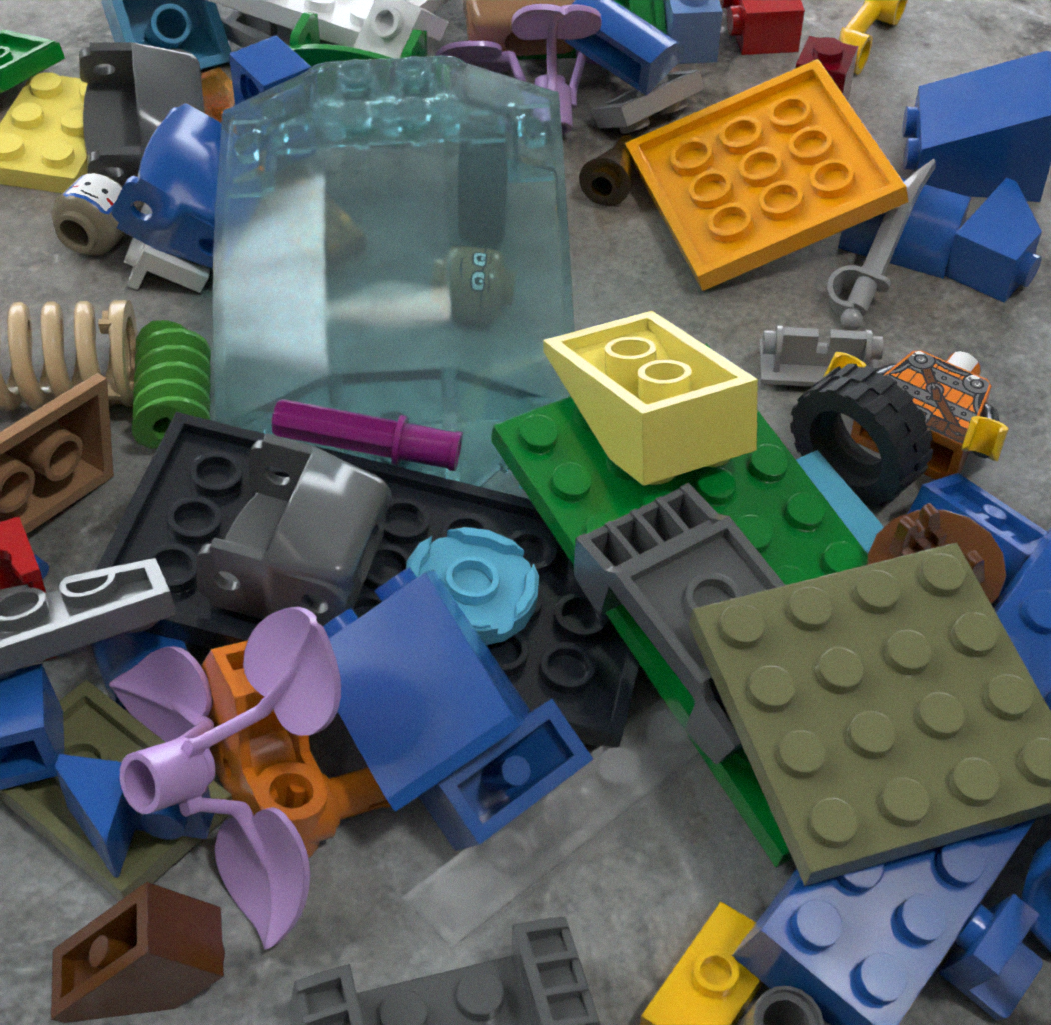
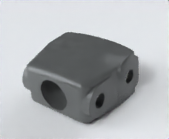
[79,42,205,187]
[196,433,392,625]

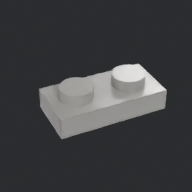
[592,69,705,133]

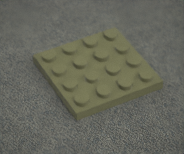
[688,542,1051,886]

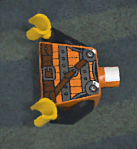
[823,350,1009,480]

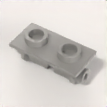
[759,325,884,386]

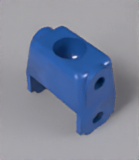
[112,103,276,270]

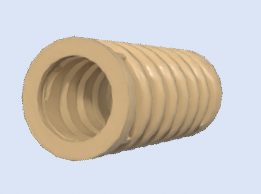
[0,300,138,411]

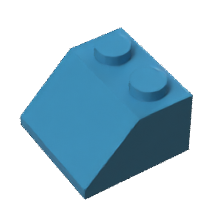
[101,0,232,71]

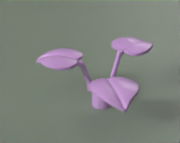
[427,4,602,136]
[109,607,341,950]

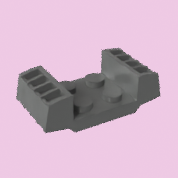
[574,483,785,765]
[288,916,601,1025]

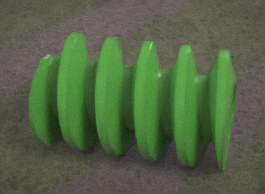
[132,320,211,449]

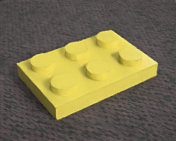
[0,72,87,193]

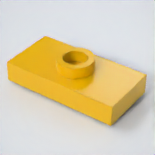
[640,902,763,1025]

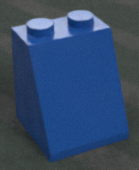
[902,51,1051,202]
[323,567,530,812]

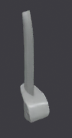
[827,159,936,330]

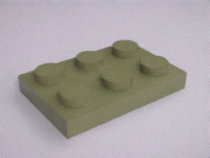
[0,679,232,901]

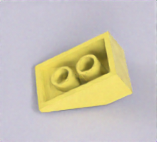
[543,311,758,486]

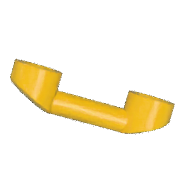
[838,0,908,74]

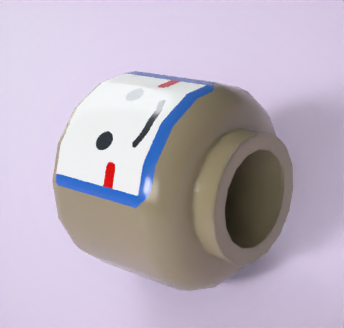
[51,173,126,256]

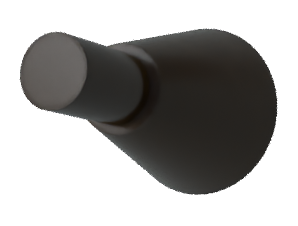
[579,135,635,206]

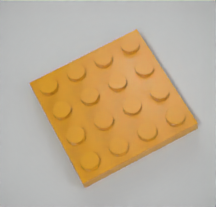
[625,59,909,291]

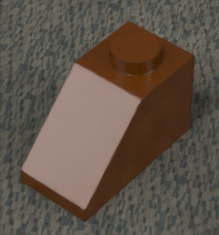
[51,882,225,1023]

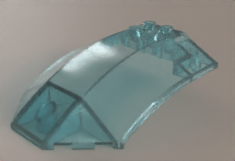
[213,55,575,487]

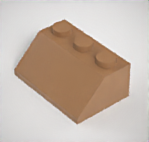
[0,373,114,534]

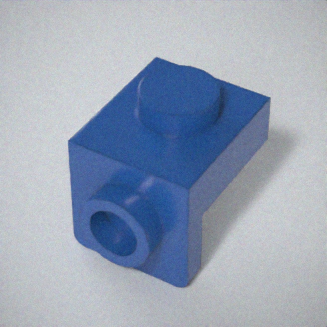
[938,894,1043,1021]

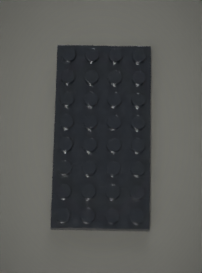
[95,412,639,752]

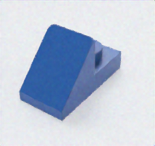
[55,754,214,878]

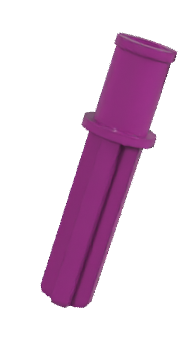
[271,399,463,472]

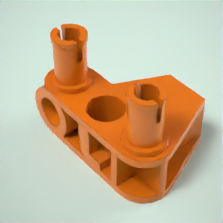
[201,640,391,858]

